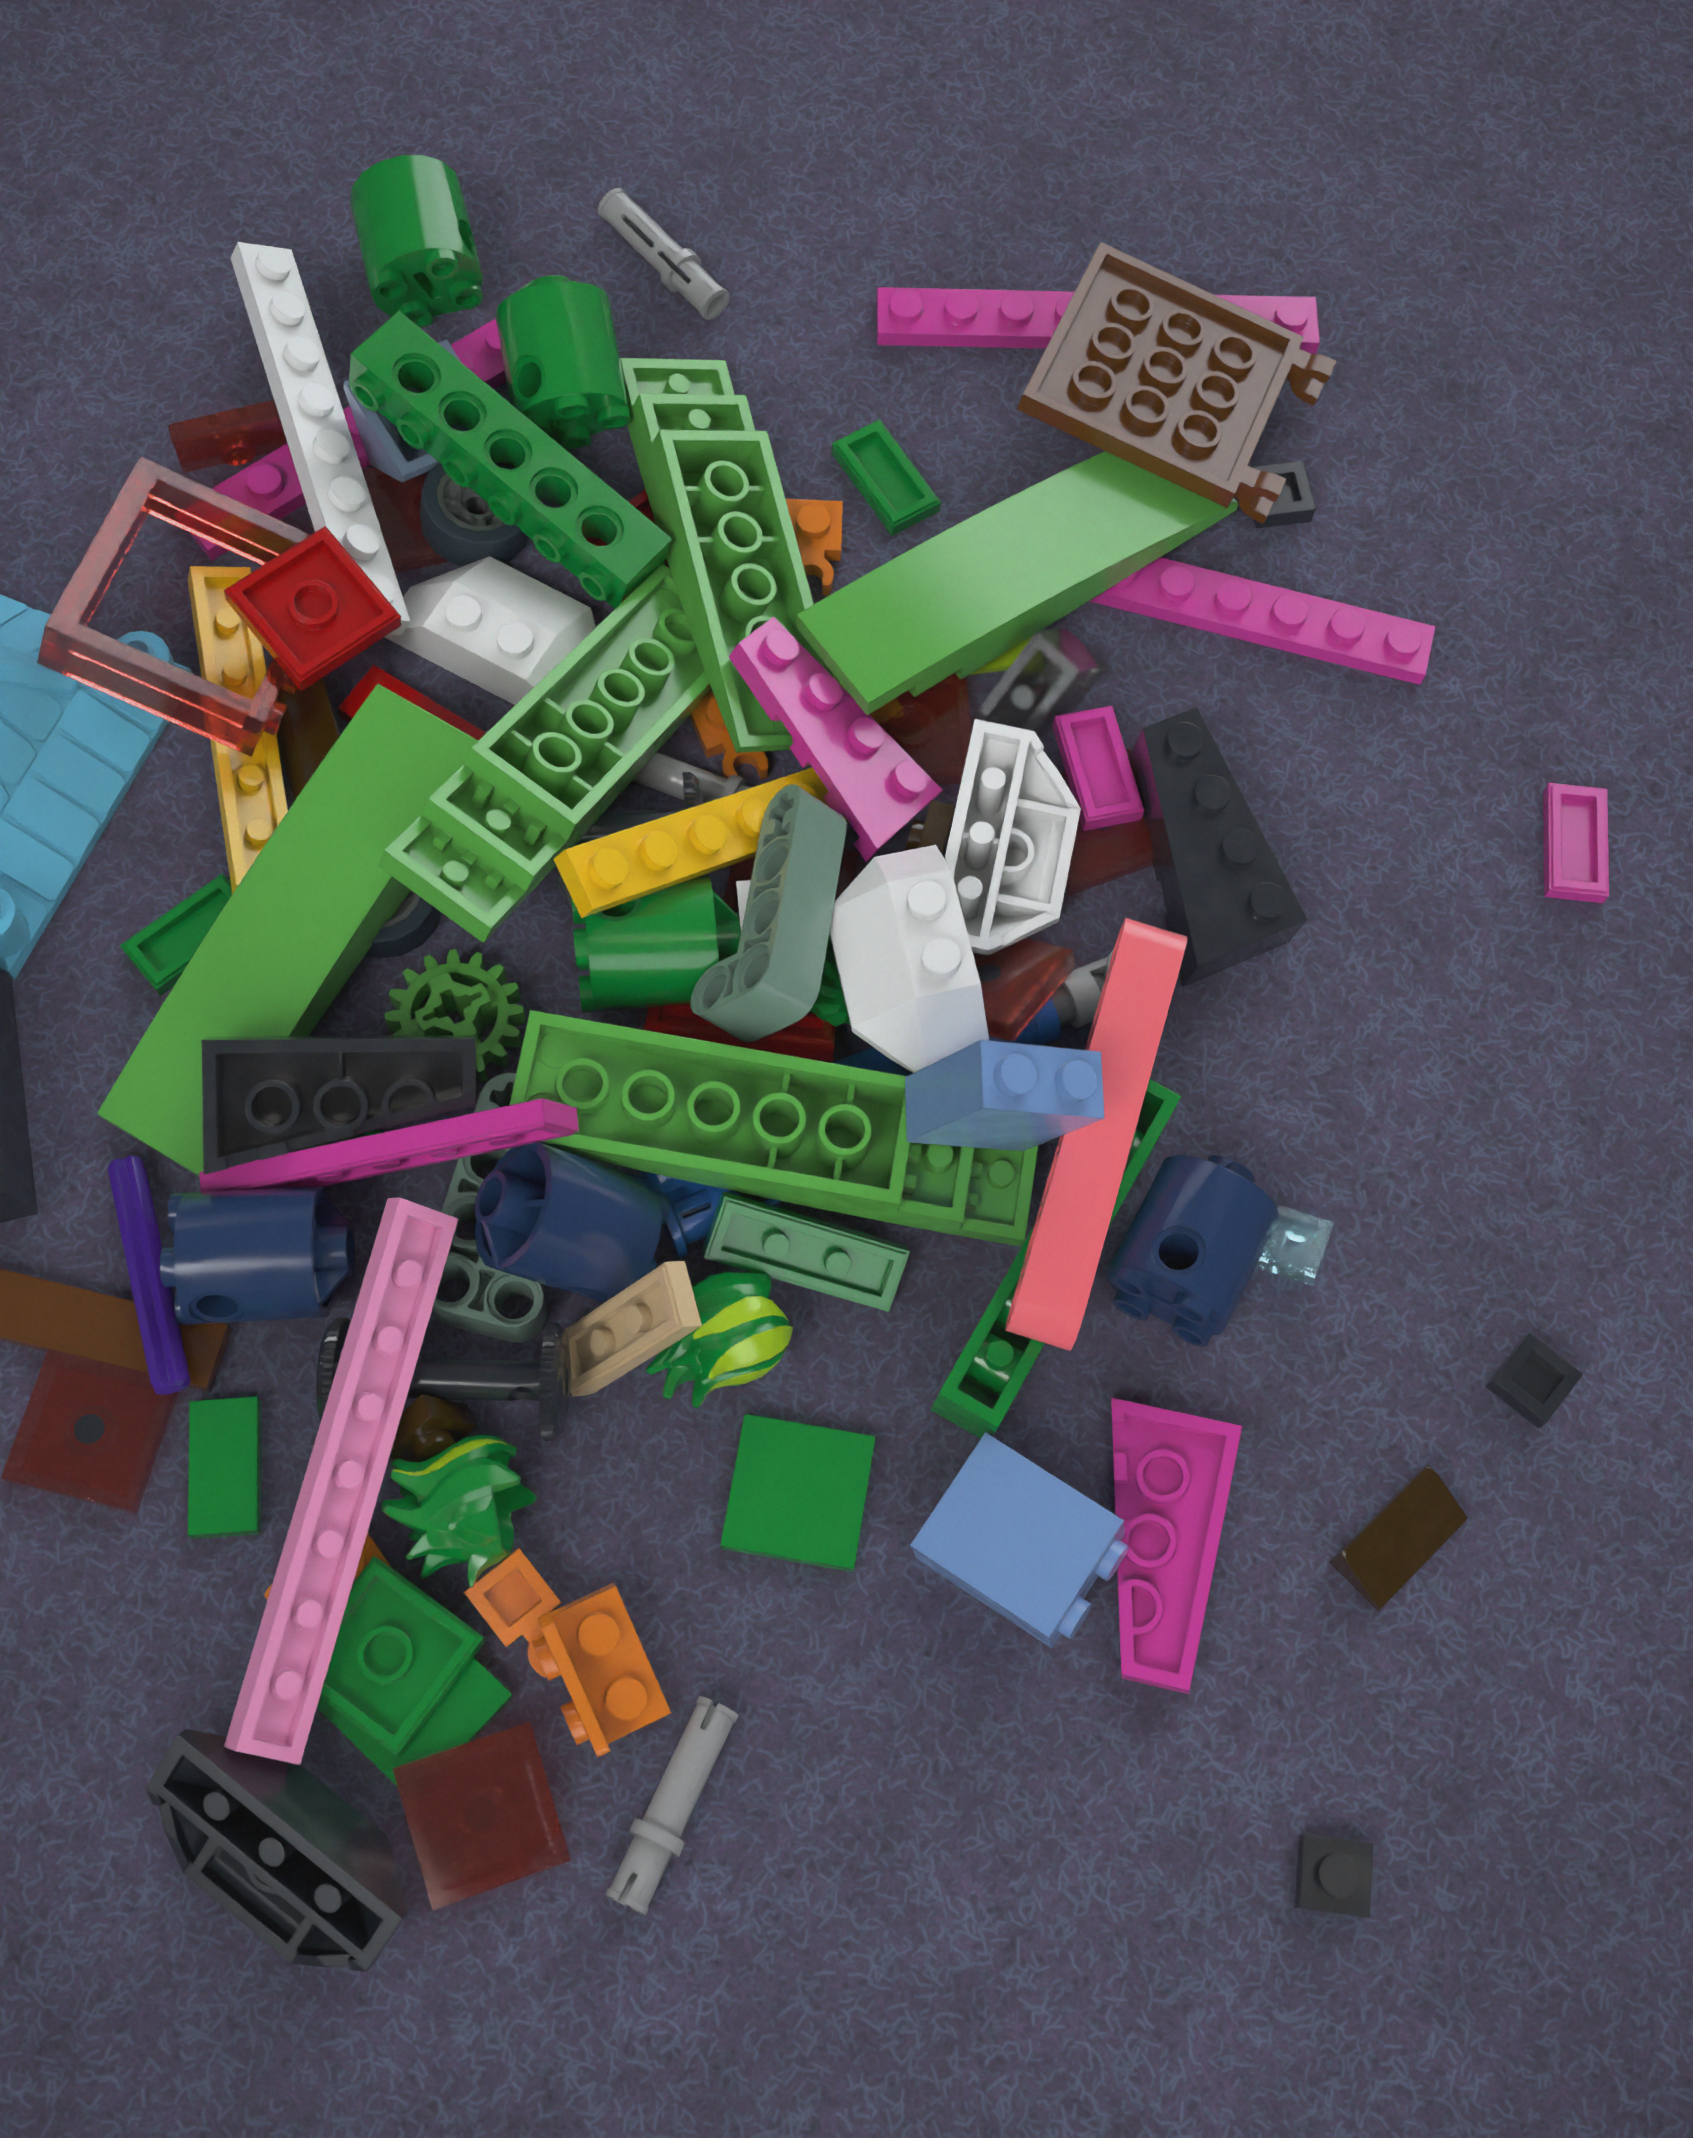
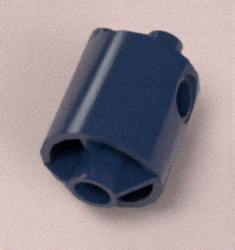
[475,1142,670,1303]
[1105,1155,1280,1347]
[160,1186,355,1325]

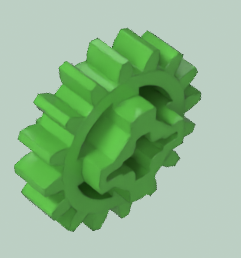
[385,949,526,1082]

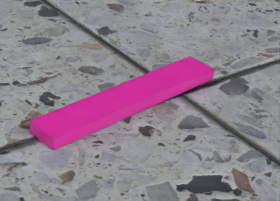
[199,1098,579,1192]

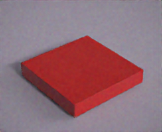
[224,526,401,691]

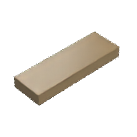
[565,1261,702,1397]

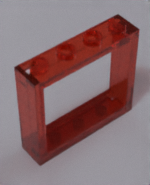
[37,456,310,757]

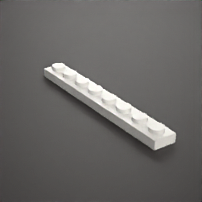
[231,242,410,635]

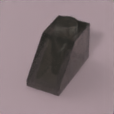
[968,628,1108,739]

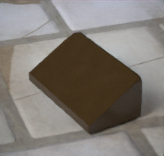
[270,678,340,800]
[1329,1464,1468,1611]

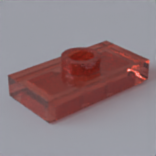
[168,400,287,473]

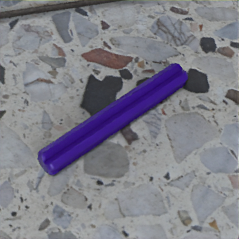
[107,1155,191,1395]

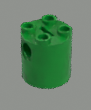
[350,155,483,328]
[495,275,631,450]
[571,876,741,1013]

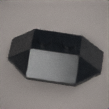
[146,1729,408,1972]

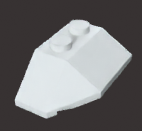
[385,556,596,705]
[945,719,1081,955]
[829,845,989,1073]

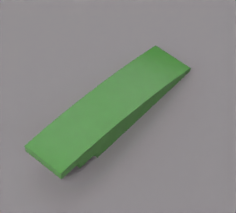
[620,358,834,753]
[796,451,1238,715]
[378,563,711,943]
[97,684,478,1177]
[510,1010,1038,1247]

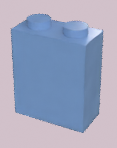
[905,1040,1104,1151]
[910,1432,1129,1648]

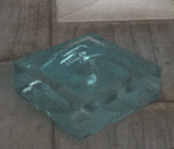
[1256,1204,1334,1286]

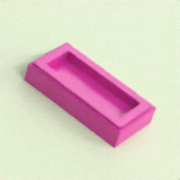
[1052,706,1144,831]
[1543,783,1609,903]

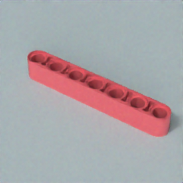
[1005,918,1187,1351]

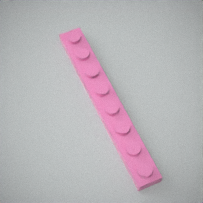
[224,1197,458,1765]

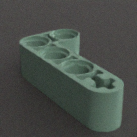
[690,784,846,1043]
[431,1073,548,1343]

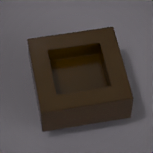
[905,800,955,854]
[389,1394,477,1463]

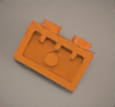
[532,1582,671,1758]

